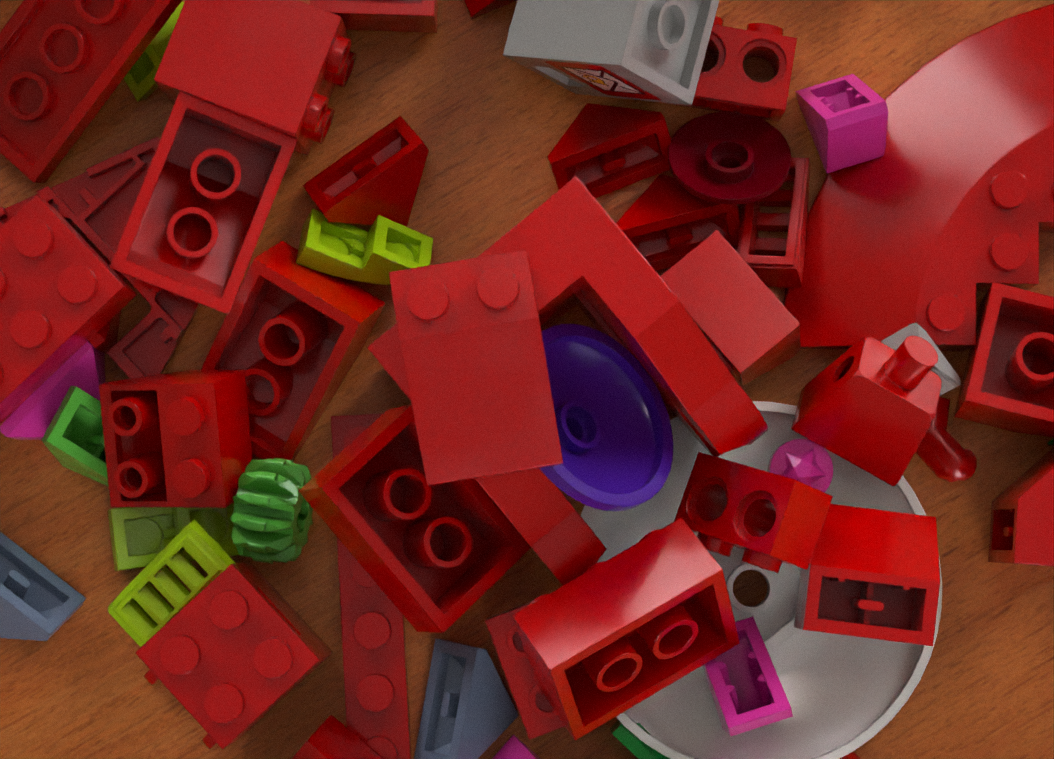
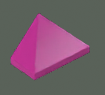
[0,341,105,440]

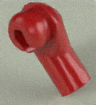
[916,397,977,482]

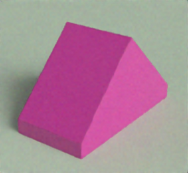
[795,74,888,174]
[702,616,793,736]

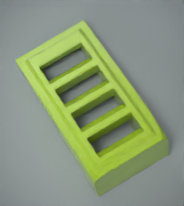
[108,520,235,647]

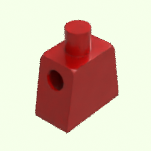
[791,335,942,487]

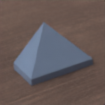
[0,532,86,641]
[414,638,519,759]

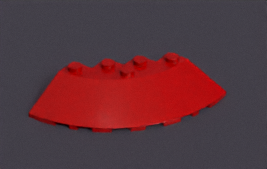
[783,3,1054,352]

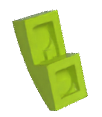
[296,208,433,285]
[108,503,239,571]

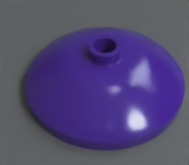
[539,324,674,512]

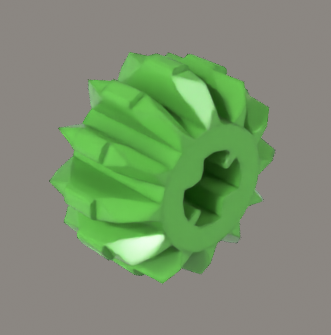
[230,458,313,564]

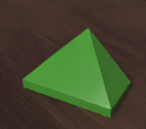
[41,386,109,487]

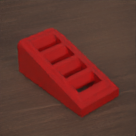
[737,158,811,288]

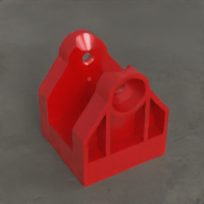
[367,176,768,585]

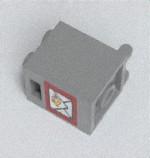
[503,0,719,105]

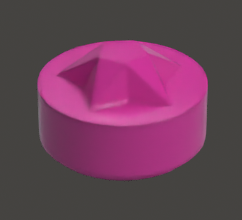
[768,439,833,492]

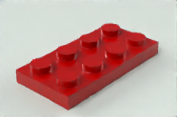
[0,0,182,183]

